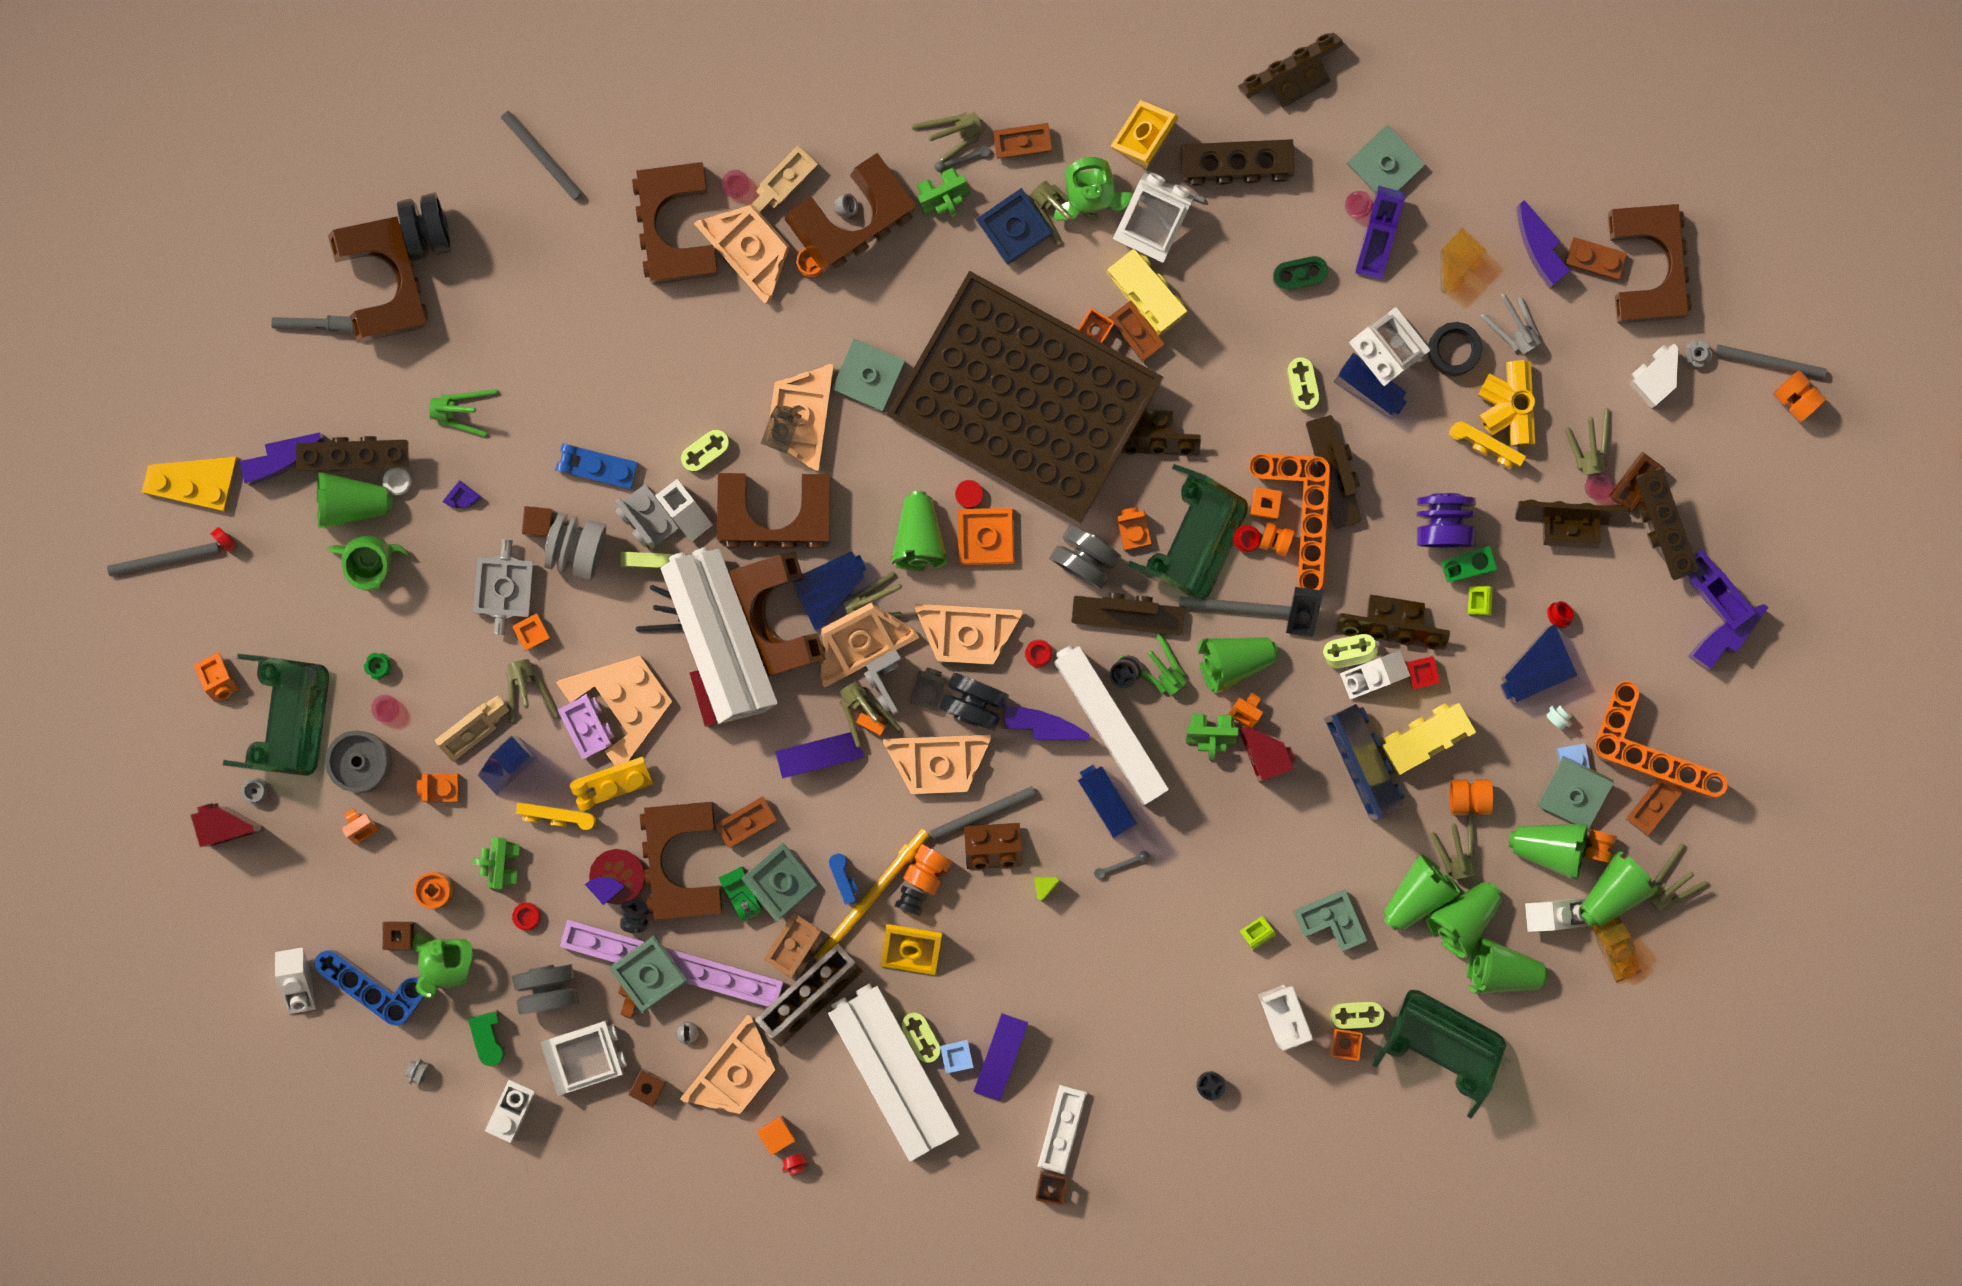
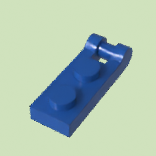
[555,443,638,490]

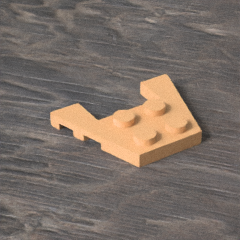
[556,656,673,766]

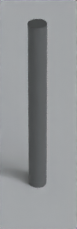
[501,110,582,201]
[1715,344,1827,379]
[107,542,220,576]
[1179,596,1291,617]
[930,786,1036,841]

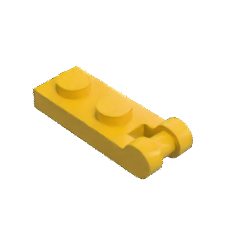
[1449,421,1526,469]
[570,757,653,811]
[516,803,597,830]

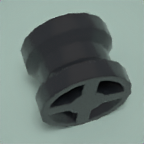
[895,885,928,916]
[620,900,649,933]
[1196,1071,1225,1100]

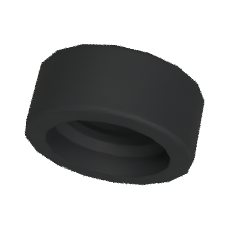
[1428,322,1482,376]

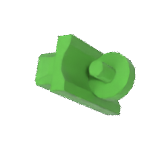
[917,168,970,217]
[1186,714,1238,760]
[472,837,520,889]

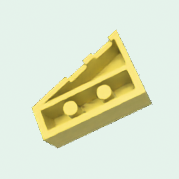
[1107,249,1187,337]
[1381,702,1476,775]

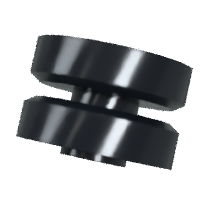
[397,192,451,261]
[939,672,1009,732]

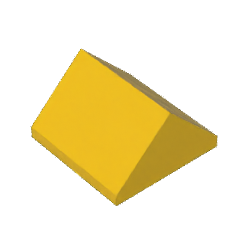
[1111,100,1178,170]
[880,923,942,975]

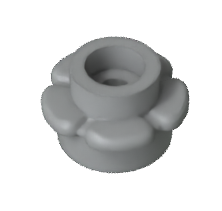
[1685,340,1712,368]
[240,778,268,805]
[405,1059,430,1086]

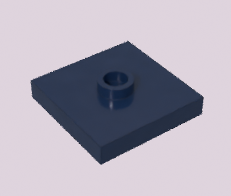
[976,188,1053,266]

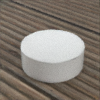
[383,468,412,496]

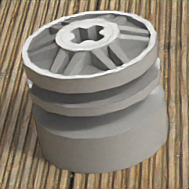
[544,512,607,580]

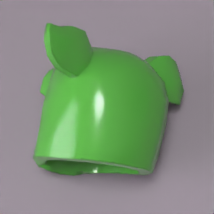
[1054,157,1132,221]
[327,535,408,591]
[413,933,472,998]

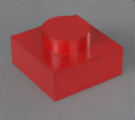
[1406,656,1440,690]

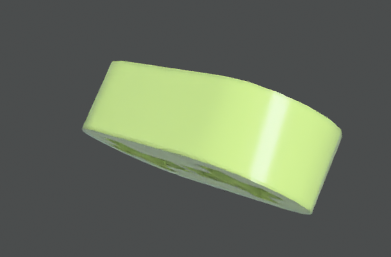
[1287,357,1319,411]
[681,430,729,472]
[620,552,673,569]
[1323,634,1378,668]
[1330,1001,1384,1029]
[902,1012,940,1063]

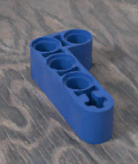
[315,950,425,1026]

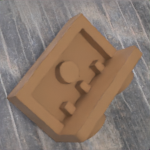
[763,913,823,979]

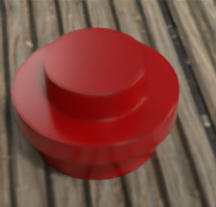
[1233,524,1260,553]
[1547,601,1574,629]
[1025,640,1053,668]
[782,1153,810,1176]

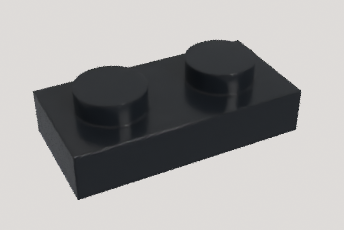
[1286,587,1323,637]

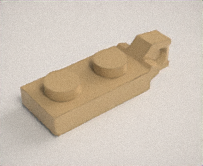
[751,145,818,213]
[435,695,509,761]

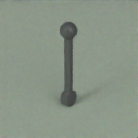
[934,146,990,172]
[1094,851,1150,879]

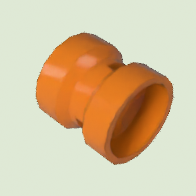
[796,248,823,278]
[1259,522,1294,557]
[1583,830,1617,863]

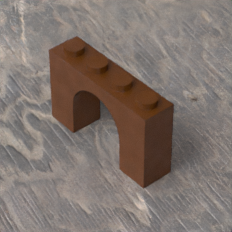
[784,153,917,273]
[632,162,718,284]
[1608,204,1692,323]
[328,216,428,343]
[717,473,831,548]
[728,552,826,677]
[640,802,723,920]

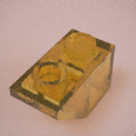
[1440,227,1487,294]
[1592,917,1642,983]

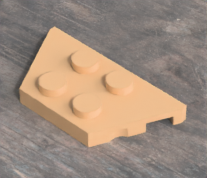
[694,205,790,303]
[767,364,834,472]
[820,603,919,688]
[915,604,1022,665]
[883,735,991,794]
[680,1014,776,1114]

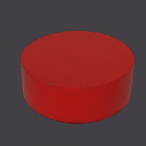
[955,480,983,508]
[210,527,237,553]
[512,902,541,931]

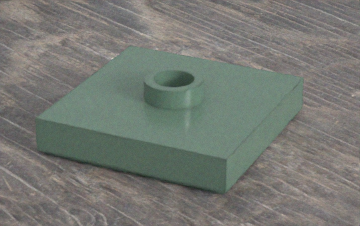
[1346,124,1426,194]
[832,338,905,412]
[1538,756,1614,830]
[741,843,818,922]
[609,934,688,1013]

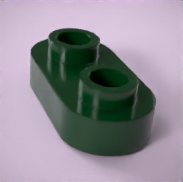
[1272,256,1328,291]

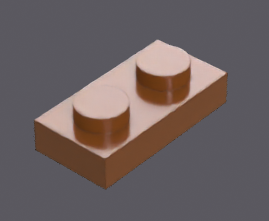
[993,123,1052,160]
[1565,237,1627,281]
[1109,300,1165,362]
[1626,780,1683,836]
[714,796,777,849]

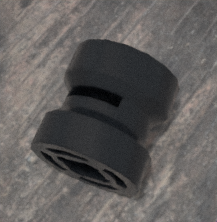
[1109,655,1143,689]

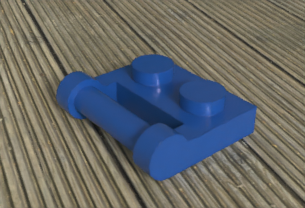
[829,853,860,905]

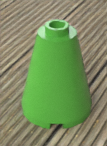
[316,473,392,528]
[891,491,948,571]
[1198,637,1279,694]
[1509,824,1588,880]
[1580,851,1659,928]
[1384,854,1461,931]
[1425,882,1502,958]
[1467,938,1548,994]

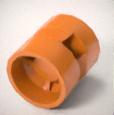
[1773,370,1826,423]
[1449,779,1493,815]
[903,844,953,896]
[413,872,455,909]

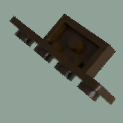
[1238,32,1344,108]
[1122,410,1201,456]
[1306,415,1362,529]
[296,436,409,471]
[1636,468,1698,580]
[1515,499,1630,549]
[1071,593,1185,635]
[1336,594,1450,650]

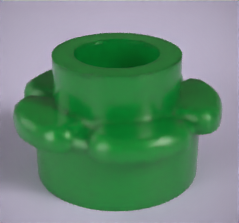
[364,653,392,680]

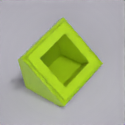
[1468,586,1494,616]
[1034,877,1059,901]
[1240,915,1276,951]

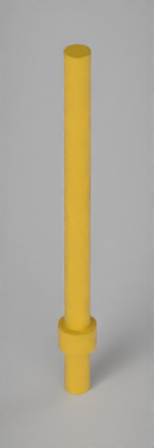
[813,829,930,961]

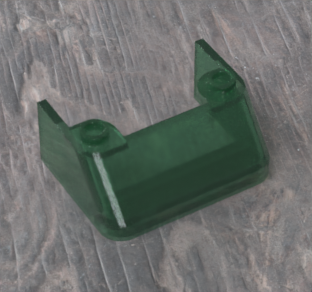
[1127,464,1248,601]
[223,654,329,776]
[1372,990,1506,1119]

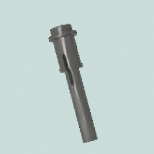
[271,315,355,336]

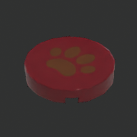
[589,849,645,905]

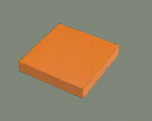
[958,508,1015,565]

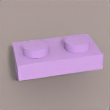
[557,694,615,760]

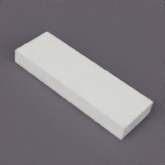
[1038,1085,1087,1174]

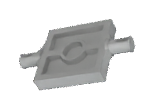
[473,539,534,635]

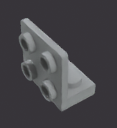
[615,484,679,549]
[864,649,901,715]

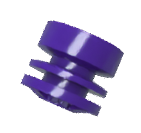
[1417,493,1476,548]

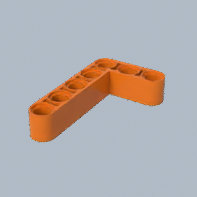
[1249,454,1332,590]
[1594,681,1728,799]

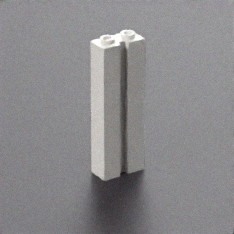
[661,547,778,724]
[1054,645,1169,805]
[828,983,959,1161]

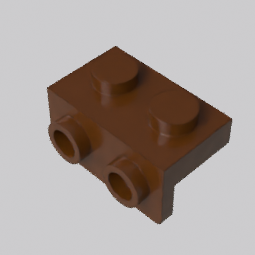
[964,823,1022,871]

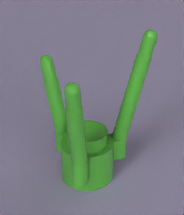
[429,389,498,437]
[1119,633,1187,696]

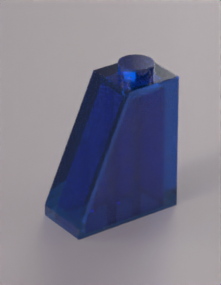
[1333,353,1407,418]
[792,551,867,631]
[1500,624,1578,703]
[478,736,537,795]
[1077,764,1137,838]

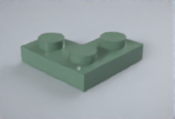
[1293,889,1367,952]

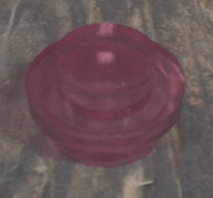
[722,170,750,198]
[1345,191,1373,219]
[1584,472,1613,500]
[371,695,400,723]

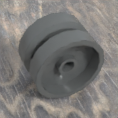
[1049,525,1121,590]
[325,730,392,793]
[512,964,579,1015]

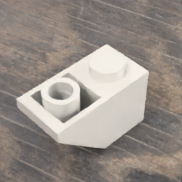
[1629,344,1678,408]
[655,479,713,542]
[1340,650,1410,699]
[1525,898,1588,932]
[275,947,316,1014]
[485,1079,535,1143]

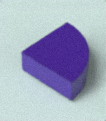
[442,480,482,508]
[584,877,625,905]

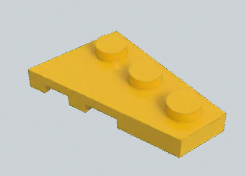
[142,457,238,511]

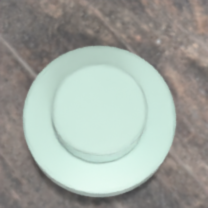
[1546,705,1572,731]

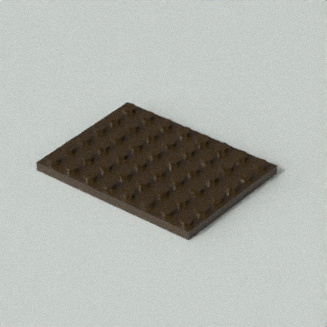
[887,270,1164,524]

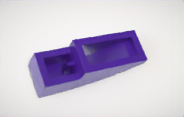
[1355,186,1405,280]
[1516,200,1570,288]
[240,432,325,485]
[1684,549,1756,631]
[1688,604,1769,670]
[1005,706,1089,740]
[775,730,865,779]
[973,1012,1028,1101]

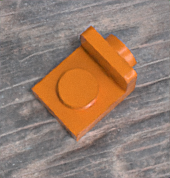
[1117,507,1152,551]
[194,652,239,702]
[417,774,459,802]

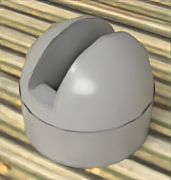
[834,193,858,217]
[676,1022,699,1044]

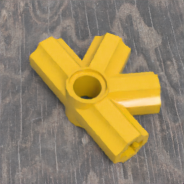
[1477,360,1535,447]

